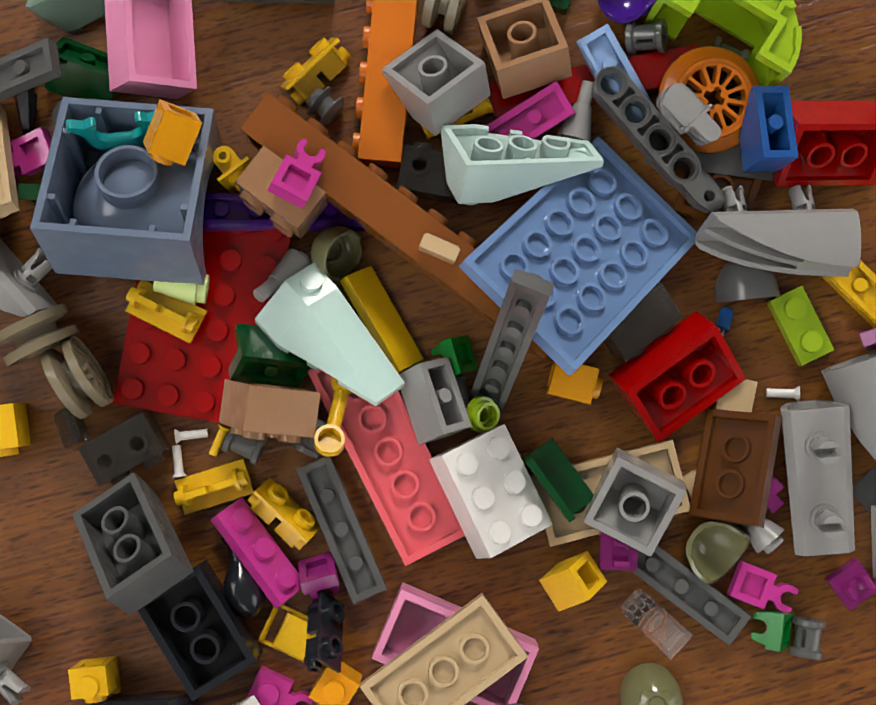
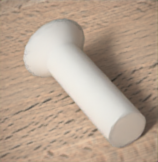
[766,386,800,402]
[174,429,208,445]
[172,445,187,478]

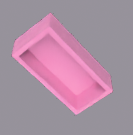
[104,0,197,99]
[372,582,539,705]

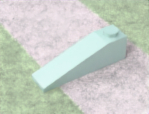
[441,124,604,205]
[255,263,405,406]

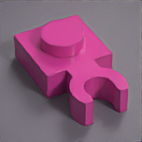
[11,127,52,179]
[267,138,326,209]
[727,560,799,613]
[247,666,313,705]

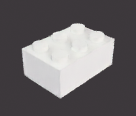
[429,424,553,559]

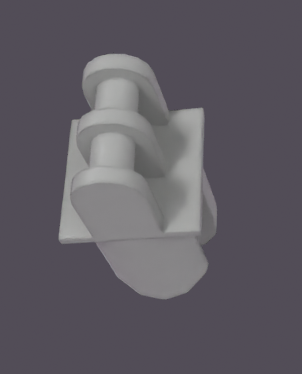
[656,83,721,145]

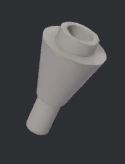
[556,80,593,143]
[253,249,312,302]
[741,518,784,554]

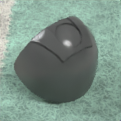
[714,262,780,303]

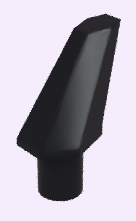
[14,87,37,135]

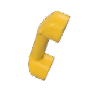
[314,376,353,457]

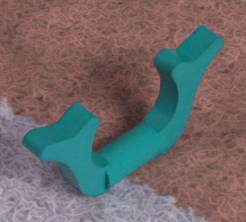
[66,110,155,150]

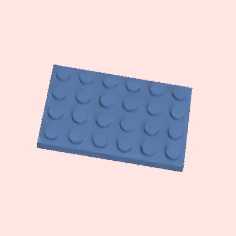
[459,136,697,376]

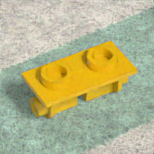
[280,37,351,106]
[213,146,251,193]
[125,280,207,344]
[174,459,254,515]
[247,478,321,550]

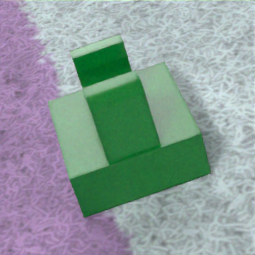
[431,335,478,375]
[751,609,793,652]

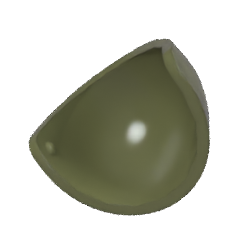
[686,520,750,584]
[619,663,683,705]

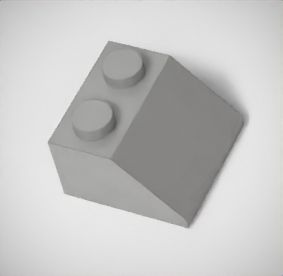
[382,29,491,136]
[583,448,687,557]

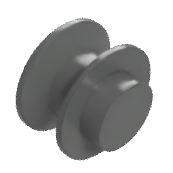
[306,86,344,126]

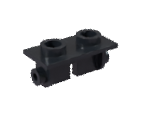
[304,590,345,673]

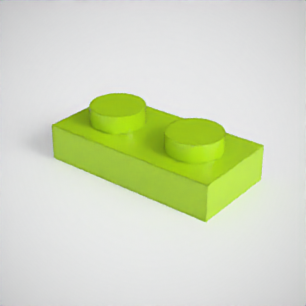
[766,286,834,366]

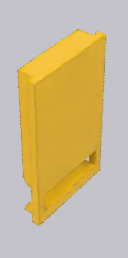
[258,604,324,669]

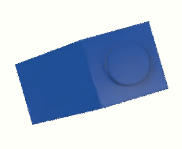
[739,86,798,173]

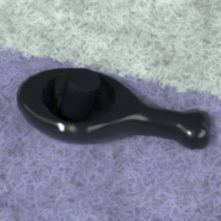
[221,535,265,619]

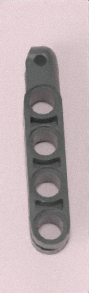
[592,66,725,215]

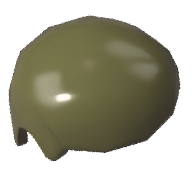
[310,225,362,281]

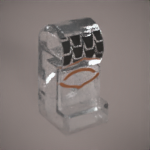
[619,587,693,660]

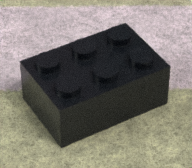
[138,559,263,701]

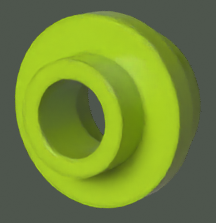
[466,396,500,433]

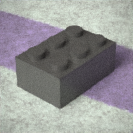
[72,472,194,615]

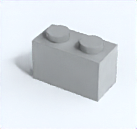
[399,357,472,445]

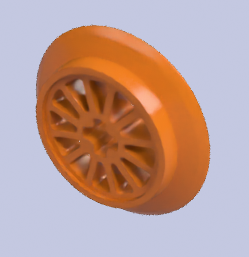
[658,46,760,153]

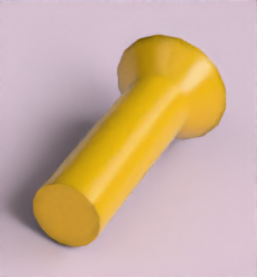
[209,423,231,456]

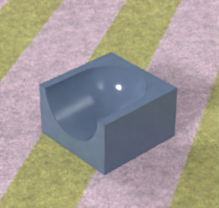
[30,97,223,285]

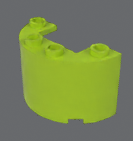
[644,0,802,86]

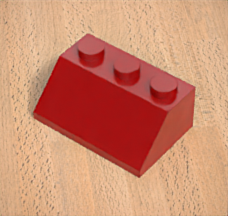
[773,101,876,187]
[608,311,746,443]

